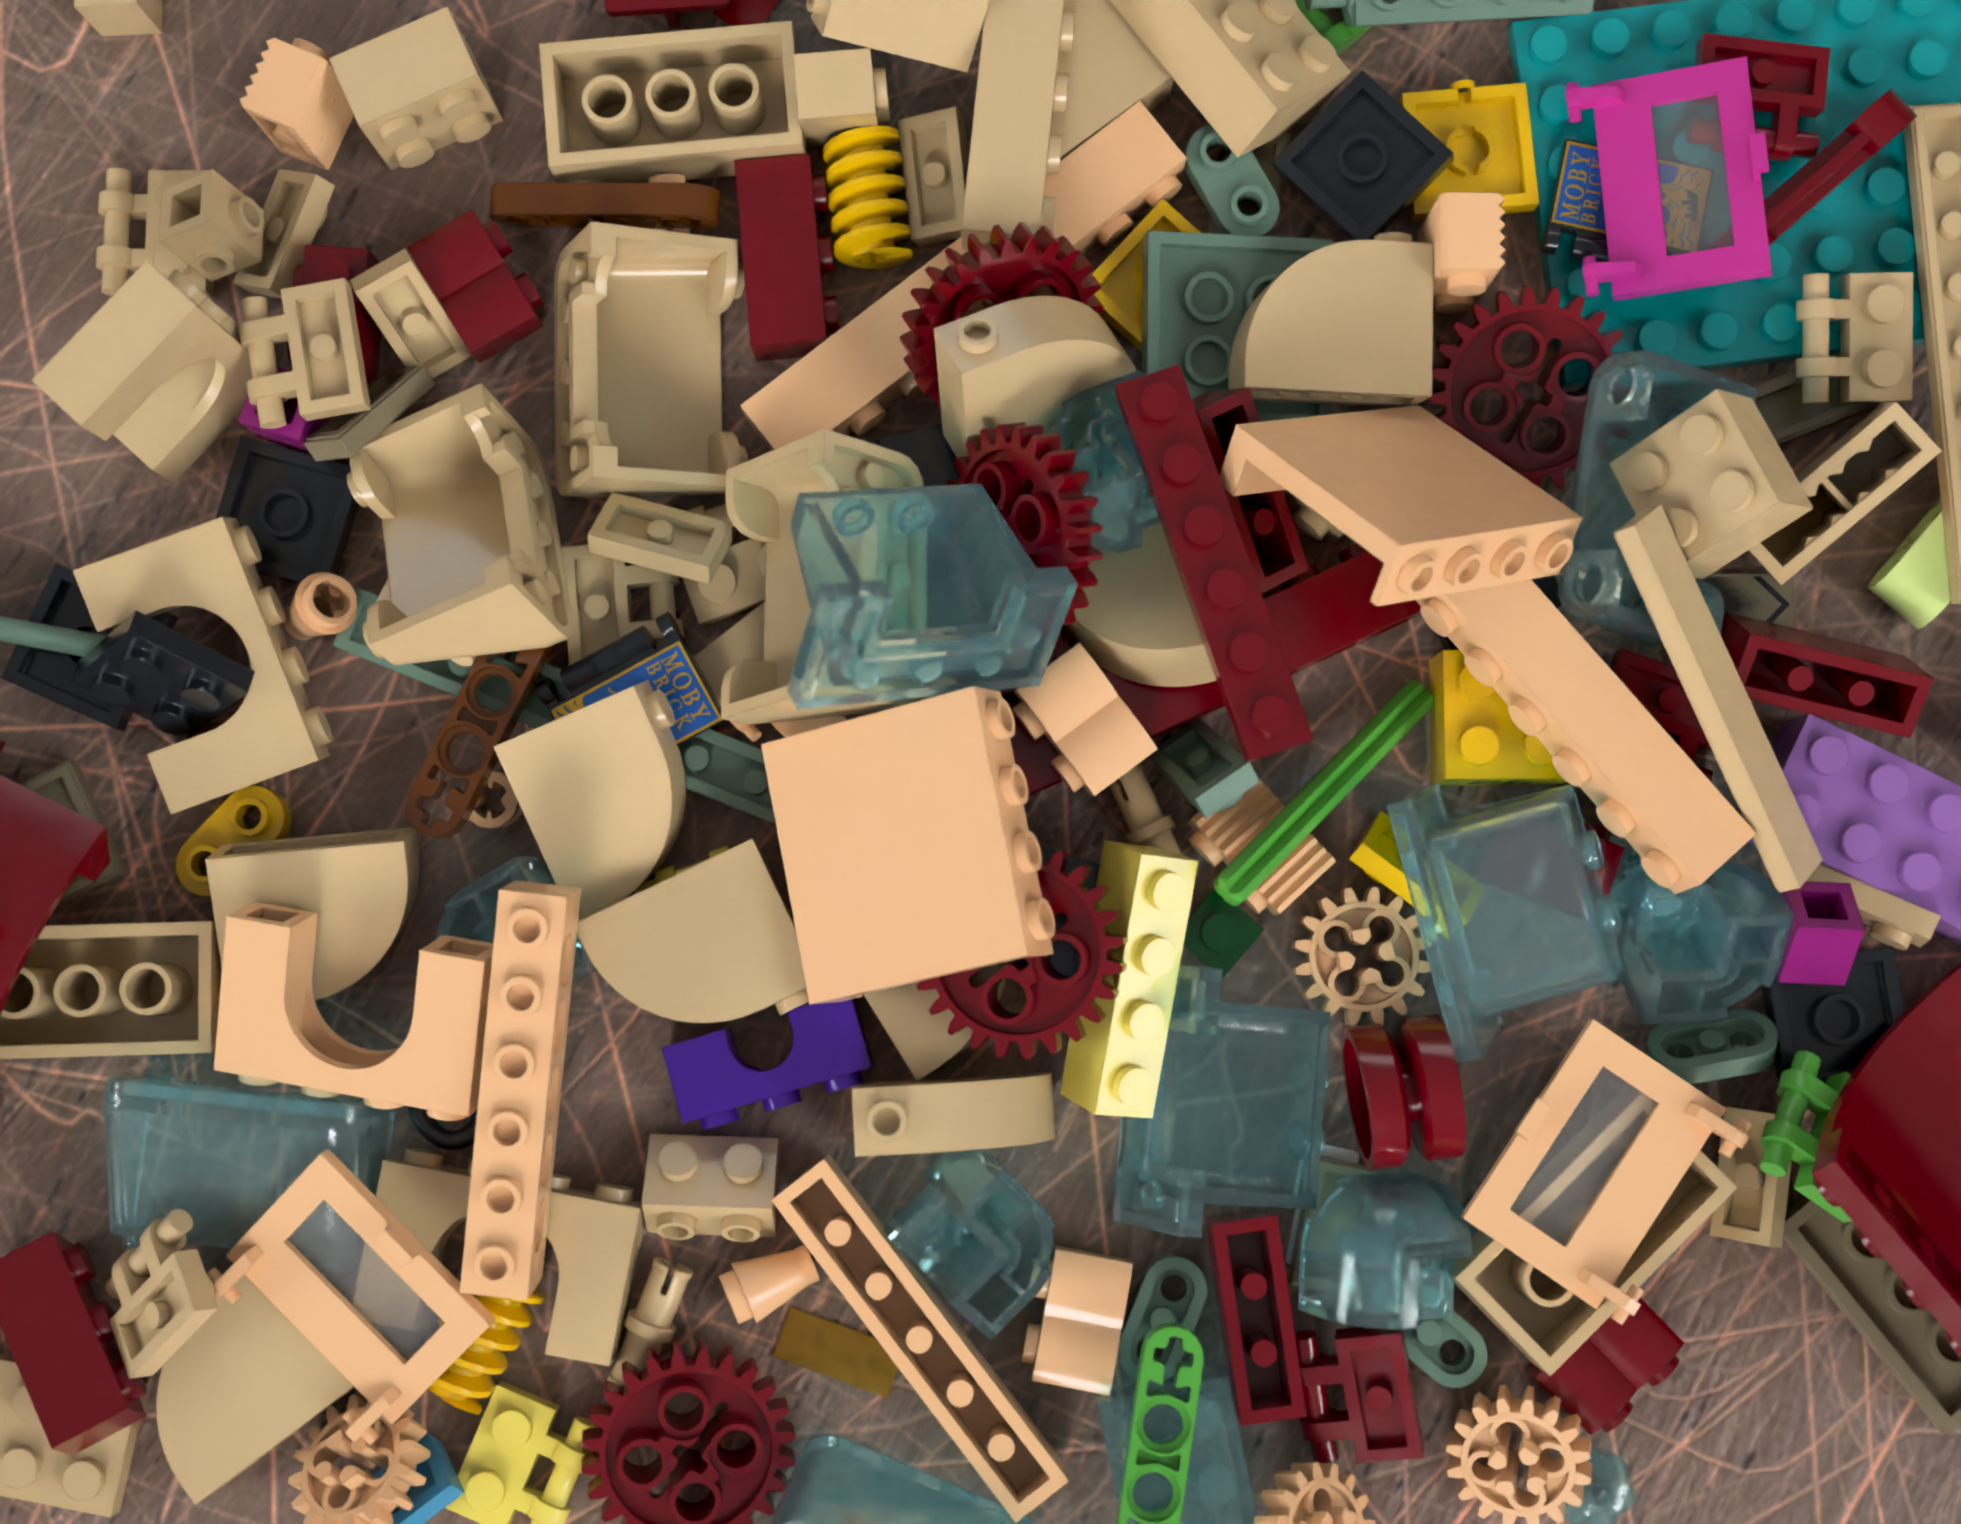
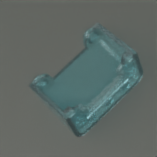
[104,1074,396,1272]

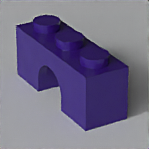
[662,999,874,1130]

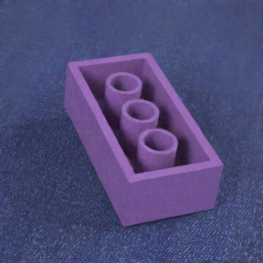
[1740,714,1961,946]

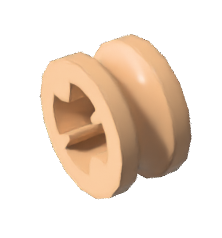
[464,771,523,828]

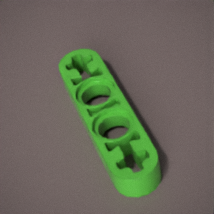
[1115,1322,1204,1524]

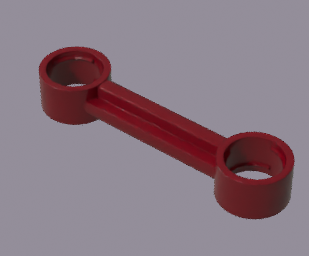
[1707,88,1917,284]

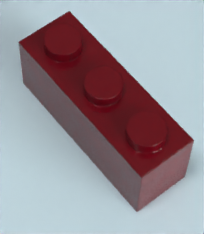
[734,154,840,362]
[1192,387,1309,593]
[1719,612,1934,738]
[1205,1208,1307,1426]
[0,1231,147,1456]

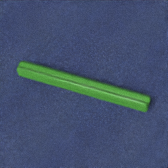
[1213,680,1434,906]

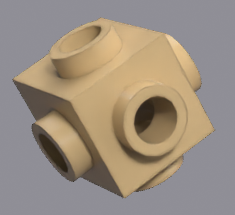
[158,169,264,282]

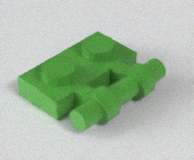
[1759,1051,1852,1223]

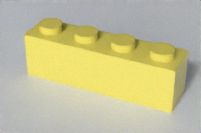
[1060,841,1198,1118]

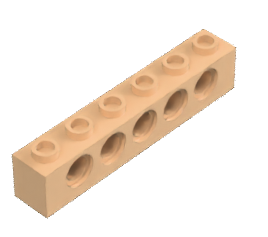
[459,880,581,1300]

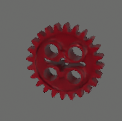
[900,222,1103,409]
[1426,285,1637,490]
[943,422,1103,640]
[916,843,1128,1060]
[581,1339,796,1524]

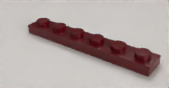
[1114,364,1314,764]

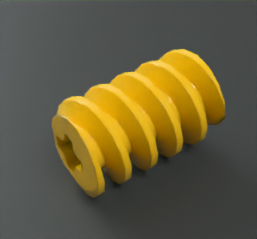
[822,125,913,269]
[426,1285,547,1415]

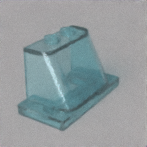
[787,484,1078,710]
[1386,783,1624,1063]
[1112,965,1331,1238]

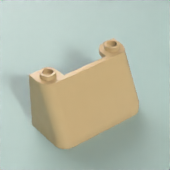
[554,221,748,498]
[346,383,574,665]
[721,428,925,724]

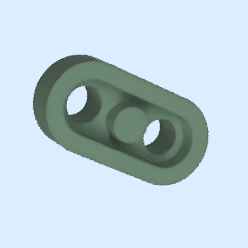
[1185,124,1280,236]
[1646,1009,1778,1085]
[1117,1254,1208,1385]
[1368,1275,1488,1388]

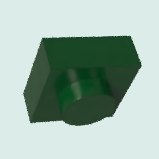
[1183,889,1265,978]

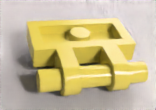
[445,1381,598,1524]

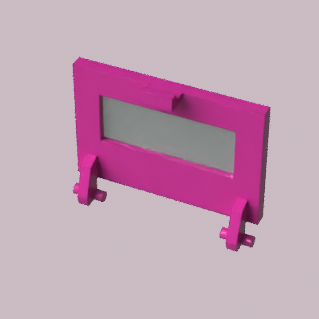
[1565,56,1772,301]

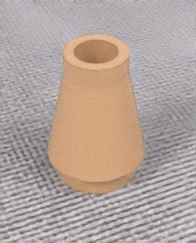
[283,572,358,640]
[718,1244,820,1325]

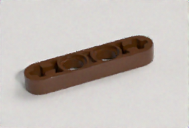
[489,182,721,229]
[405,645,554,839]

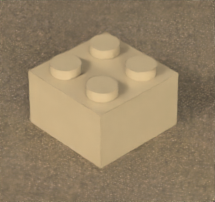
[329,7,504,170]
[1609,389,1814,579]

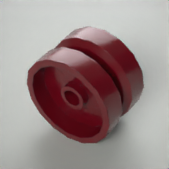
[1342,1014,1467,1170]

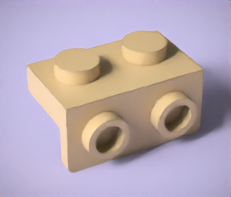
[641,1134,780,1243]

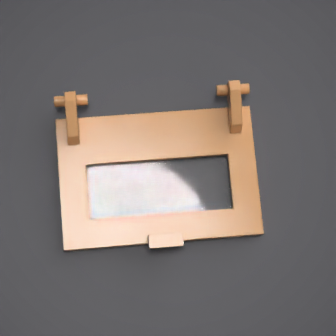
[1460,1019,1751,1325]
[206,1148,496,1445]

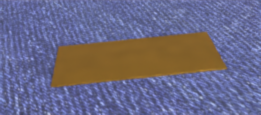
[773,1307,898,1398]

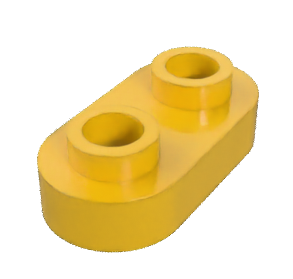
[176,786,291,897]

